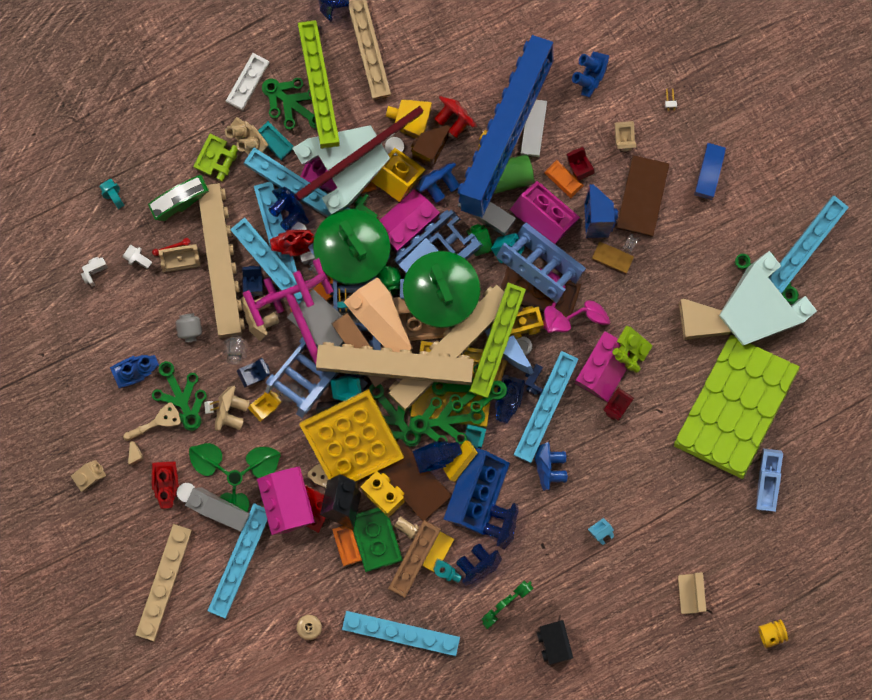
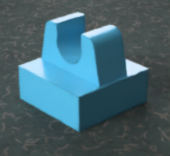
[588,518,614,545]

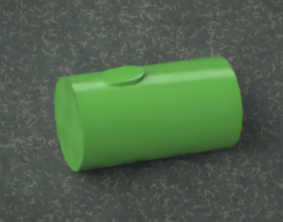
[494,154,534,194]

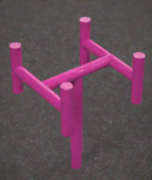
[243,258,334,365]

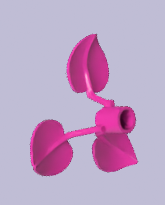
[539,268,611,333]

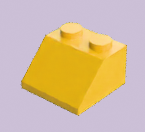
[371,148,426,202]

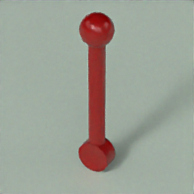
[152,238,190,256]

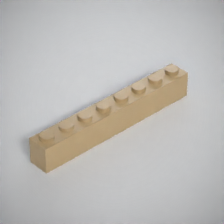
[199,183,245,338]
[389,285,504,412]
[316,342,474,385]

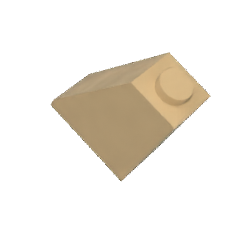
[679,299,731,340]

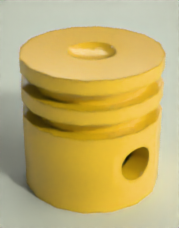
[758,619,788,648]

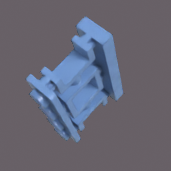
[394,210,484,264]

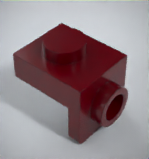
[566,147,595,181]
[603,387,634,421]

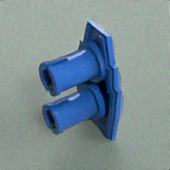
[572,51,609,97]
[415,162,460,203]
[110,355,159,388]
[534,442,568,491]

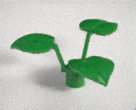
[189,443,281,512]

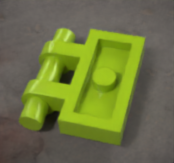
[193,134,238,182]
[612,325,653,373]

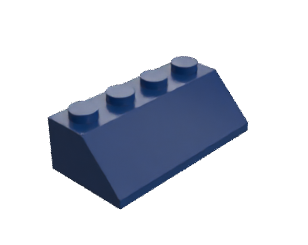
[584,184,618,238]
[443,448,510,535]

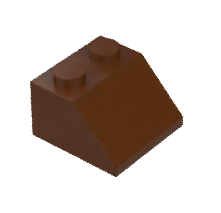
[411,125,450,169]

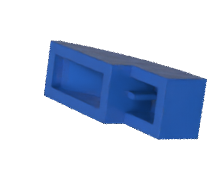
[694,143,726,200]

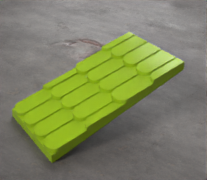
[674,335,800,479]

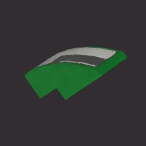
[148,175,209,221]

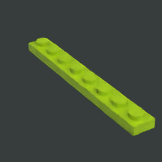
[298,20,340,149]

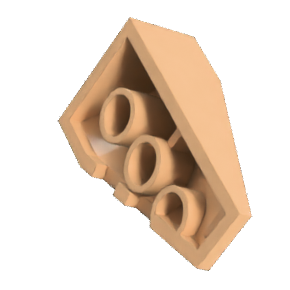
[344,278,413,352]

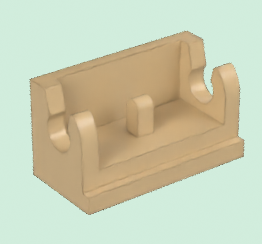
[158,244,201,273]

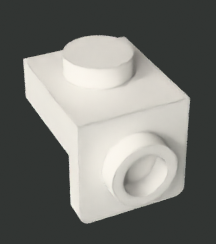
[81,257,108,287]

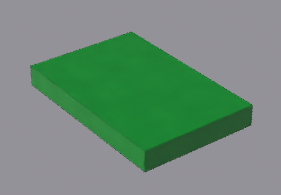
[353,508,403,572]

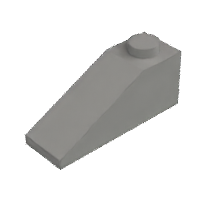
[185,487,250,531]

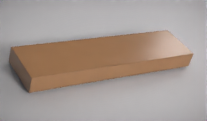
[331,313,389,387]
[388,520,441,598]

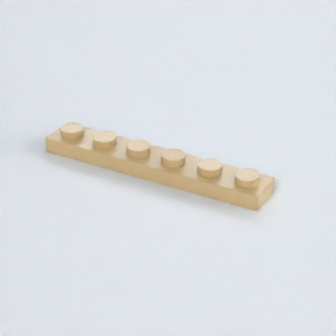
[347,0,391,100]
[136,524,192,642]

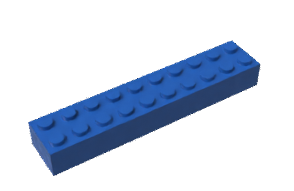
[458,35,554,218]

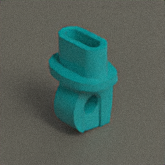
[99,179,125,209]
[433,558,462,583]

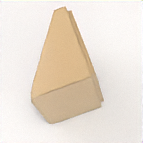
[128,441,144,466]

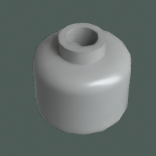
[175,313,202,342]

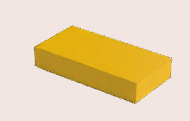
[443,440,477,482]
[422,531,454,573]

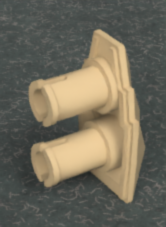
[225,117,268,155]
[241,295,279,341]
[215,386,249,431]

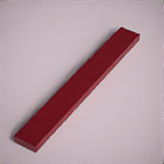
[294,106,424,202]

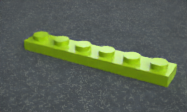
[469,283,526,398]

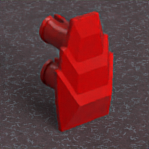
[434,96,477,138]
[270,230,314,257]
[151,461,179,509]

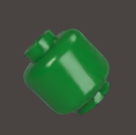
[376,266,402,296]

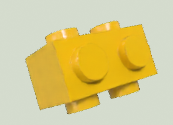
[509,306,544,339]
[360,471,405,518]

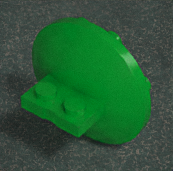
[313,209,390,285]
[403,251,480,328]

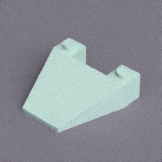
[293,125,390,214]
[719,251,817,346]

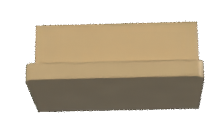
[678,572,706,614]

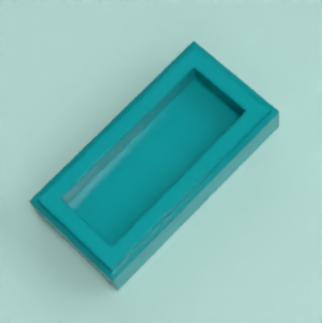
[258,121,294,161]

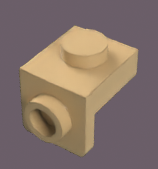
[614,121,636,151]
[71,460,106,492]

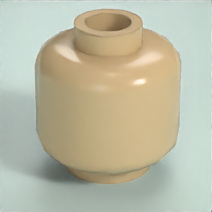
[297,615,322,640]

